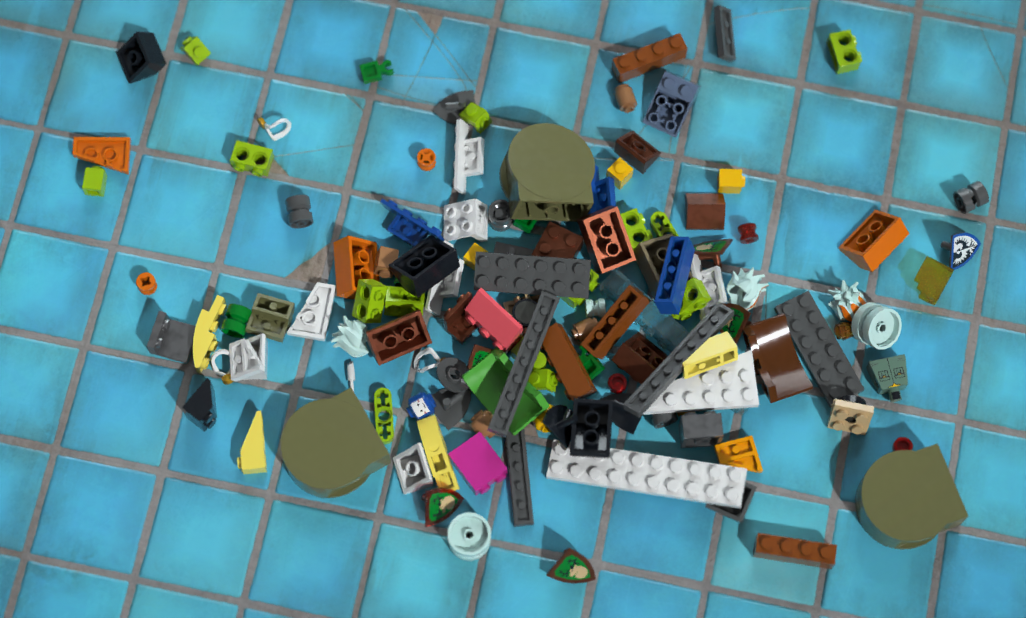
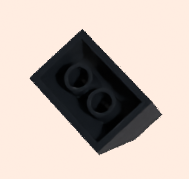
[388,235,460,298]

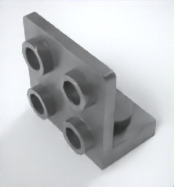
[147,311,196,363]

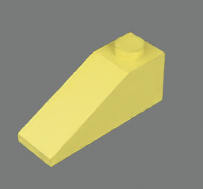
[682,331,738,379]
[237,411,267,474]

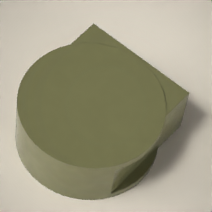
[499,123,595,222]
[281,388,391,498]
[855,443,969,550]

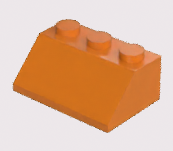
[838,210,909,272]
[333,235,380,299]

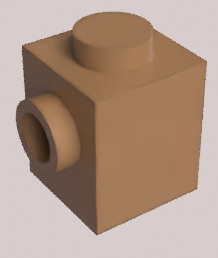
[373,246,399,278]

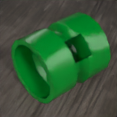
[220,304,252,338]

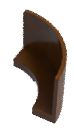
[743,314,813,403]

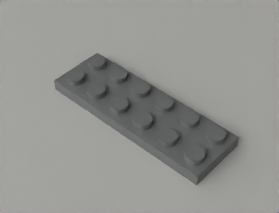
[474,251,591,299]
[774,291,865,407]

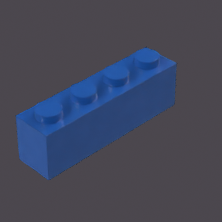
[654,236,695,315]

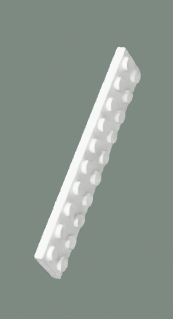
[546,439,747,509]

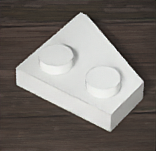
[229,338,265,382]

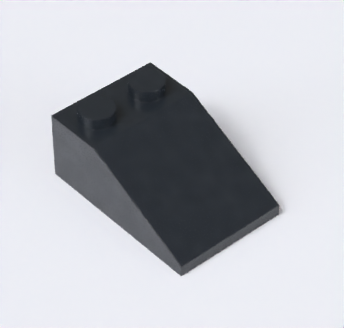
[570,398,613,458]

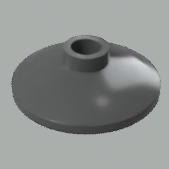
[436,357,469,393]

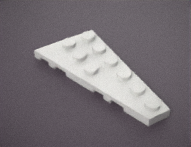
[643,350,759,415]

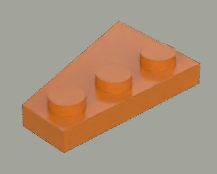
[72,137,131,175]

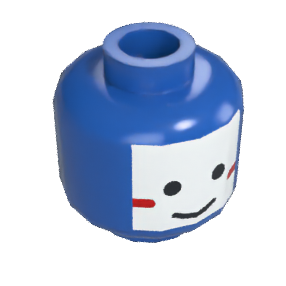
[406,392,437,420]

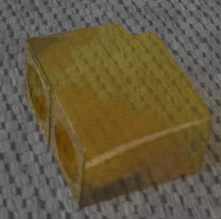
[914,256,954,306]

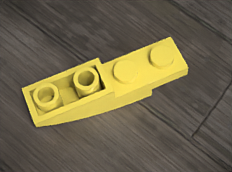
[193,295,227,374]
[417,415,460,493]

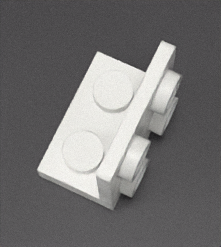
[444,198,488,242]

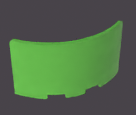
[462,347,550,435]

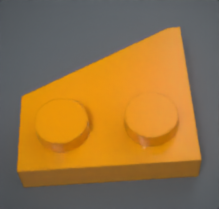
[714,435,763,473]

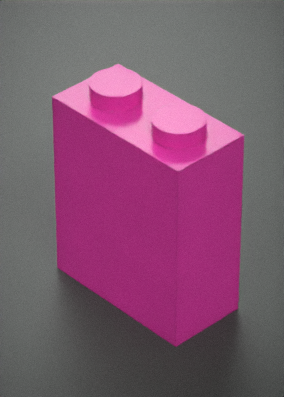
[448,432,508,496]

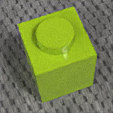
[82,166,107,197]

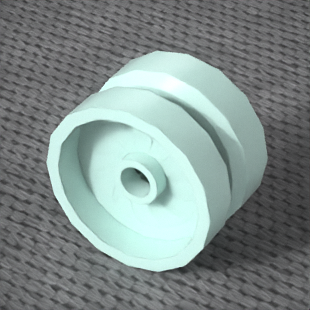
[851,302,902,349]
[448,512,491,561]

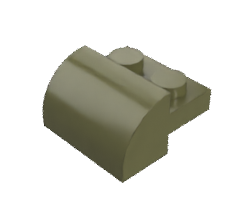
[245,293,295,343]

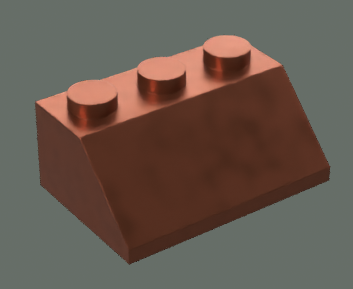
[366,309,432,366]
[612,332,668,384]

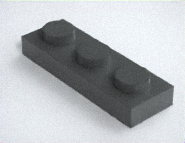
[714,5,736,62]

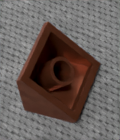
[614,130,661,174]
[685,193,726,230]

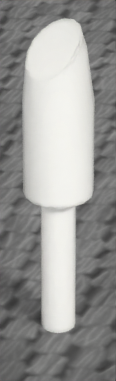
[347,361,355,391]

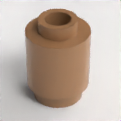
[614,84,637,113]
[571,317,598,342]

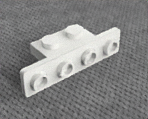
[453,119,484,194]
[425,240,465,316]
[690,254,728,320]

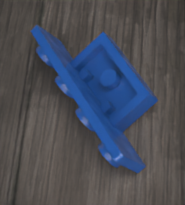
[588,166,616,214]
[380,199,445,247]

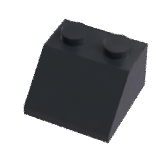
[116,32,167,84]
[182,378,217,432]

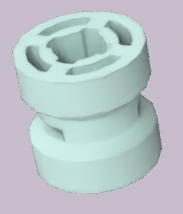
[585,298,606,318]

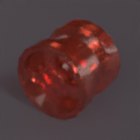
[737,223,759,244]

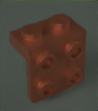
[444,292,478,344]

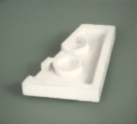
[287,282,336,342]

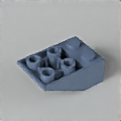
[642,71,701,138]

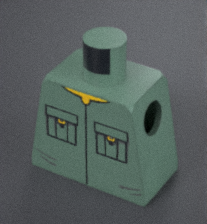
[866,354,908,402]

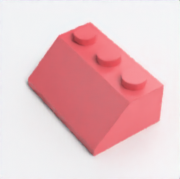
[465,288,523,354]

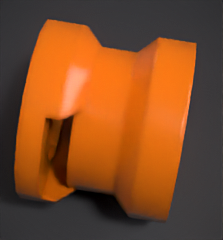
[417,148,436,171]
[136,272,157,295]

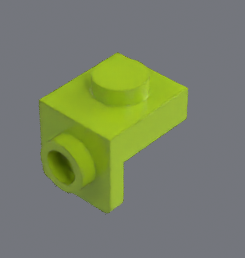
[180,36,211,65]
[459,102,492,134]
[528,369,558,392]

